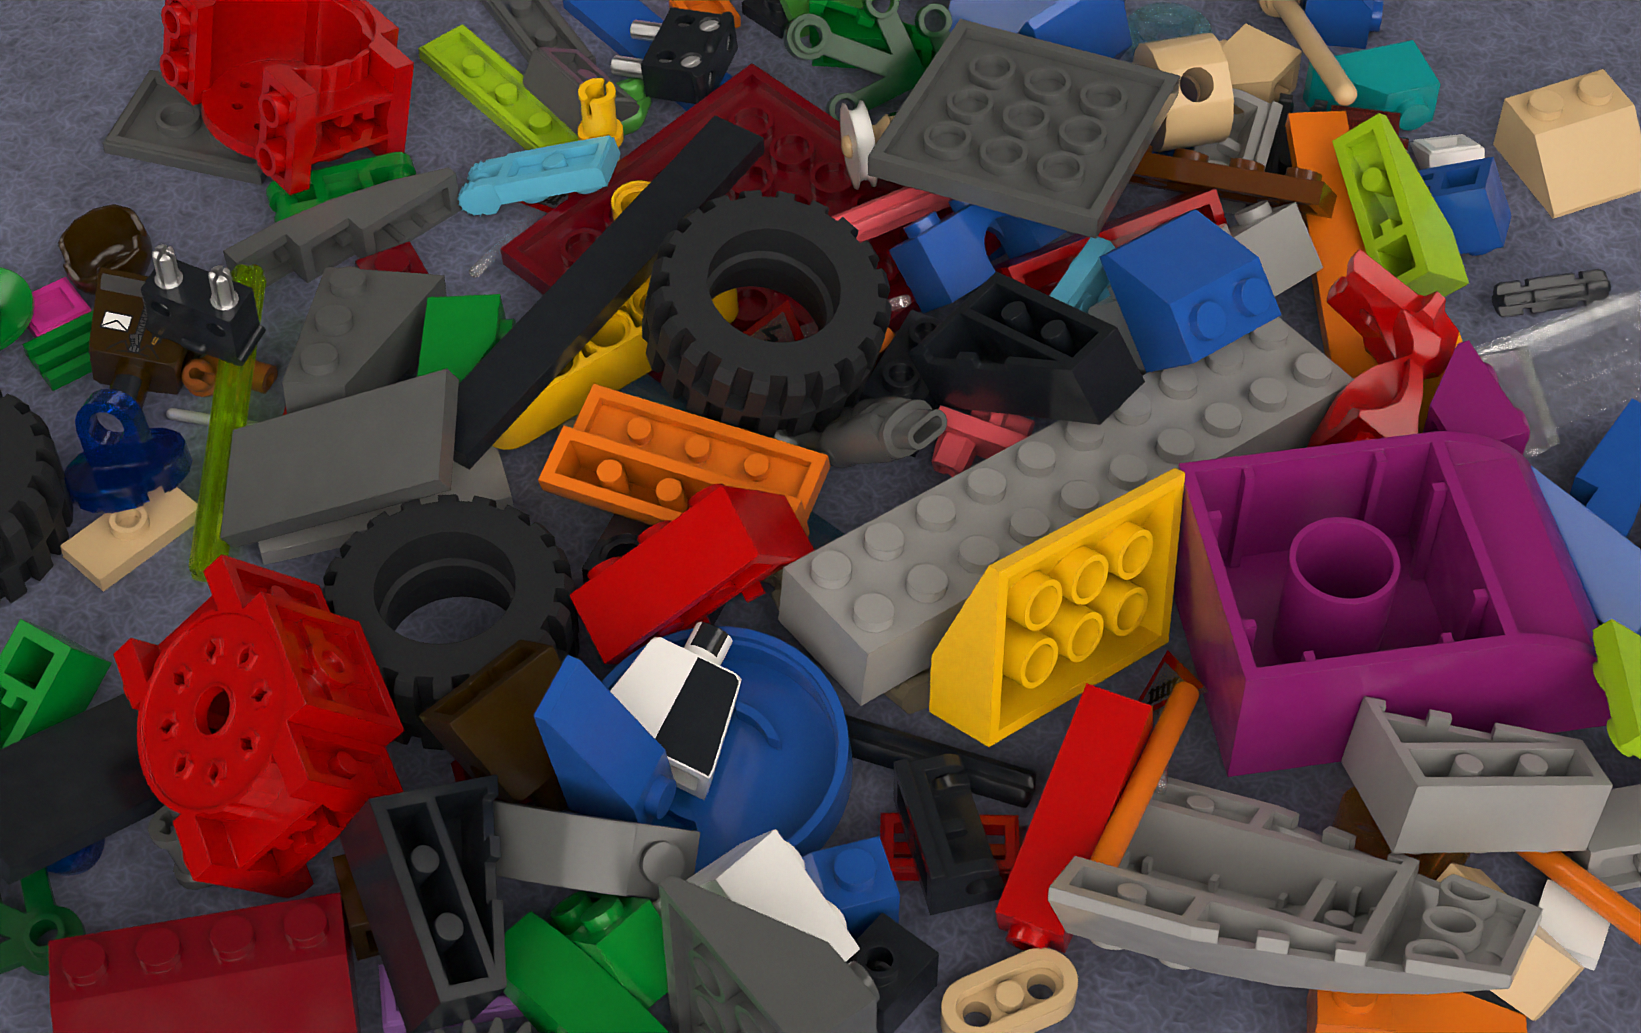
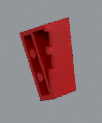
[569,483,815,664]

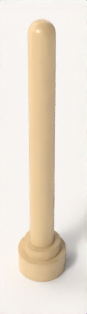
[1256,0,1357,106]

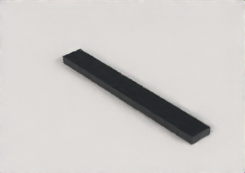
[453,115,765,470]

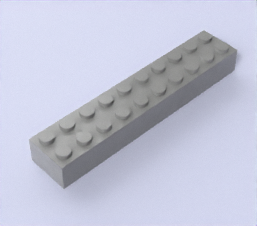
[778,317,1354,706]

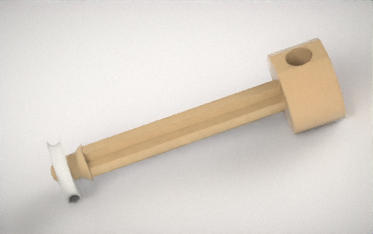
[840,33,1234,190]

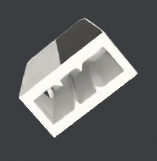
[610,622,742,800]

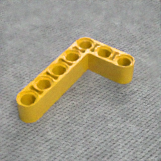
[492,180,739,450]

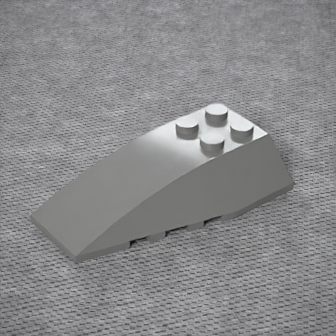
[1048,775,1543,994]

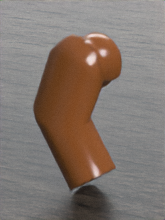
[181,355,278,397]

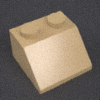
[1493,69,1641,219]

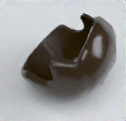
[58,204,153,295]

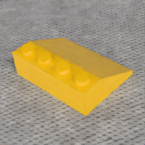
[929,468,1185,747]

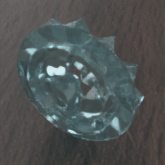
[1127,2,1212,55]

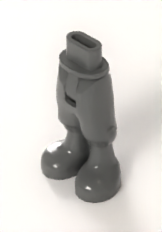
[774,395,947,469]

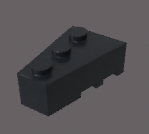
[908,271,1145,425]

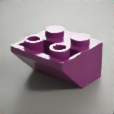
[1423,340,1530,455]

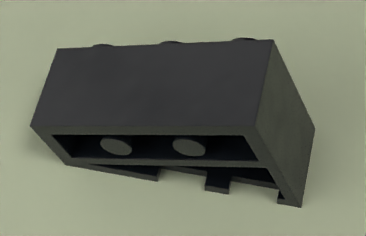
[339,774,507,1033]

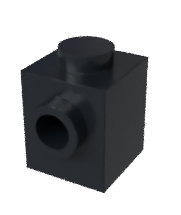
[846,912,939,1033]

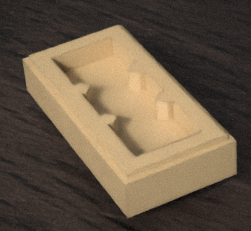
[60,473,204,592]

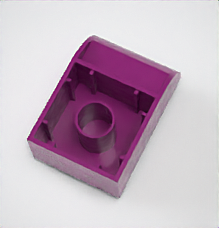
[1173,431,1611,777]

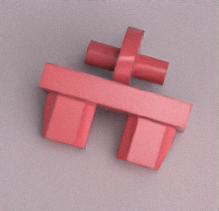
[931,405,1035,477]

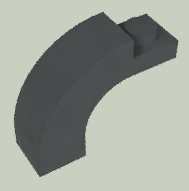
[493,799,700,899]

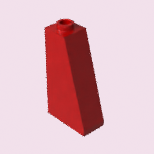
[995,683,1153,953]

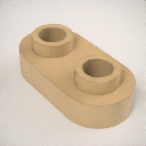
[940,948,1078,1033]

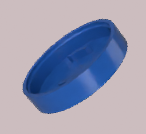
[602,626,853,874]

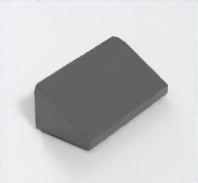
[523,47,640,136]

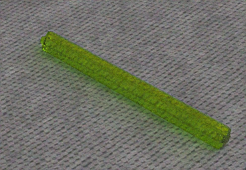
[188,264,266,582]

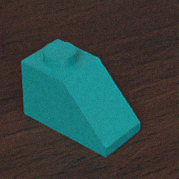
[1303,40,1441,131]

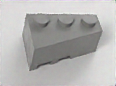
[1341,696,1613,854]

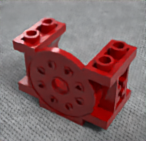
[160,0,414,195]
[113,554,404,899]

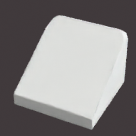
[1410,134,1484,169]

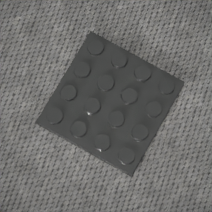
[868,19,1180,239]

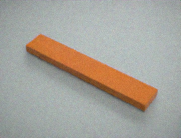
[1285,111,1378,379]

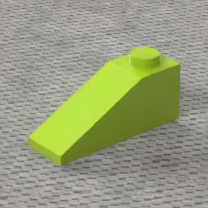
[1332,113,1469,297]

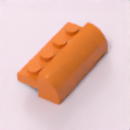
[538,383,831,537]

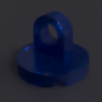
[64,389,193,513]

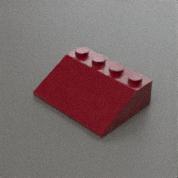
[48,892,361,1033]

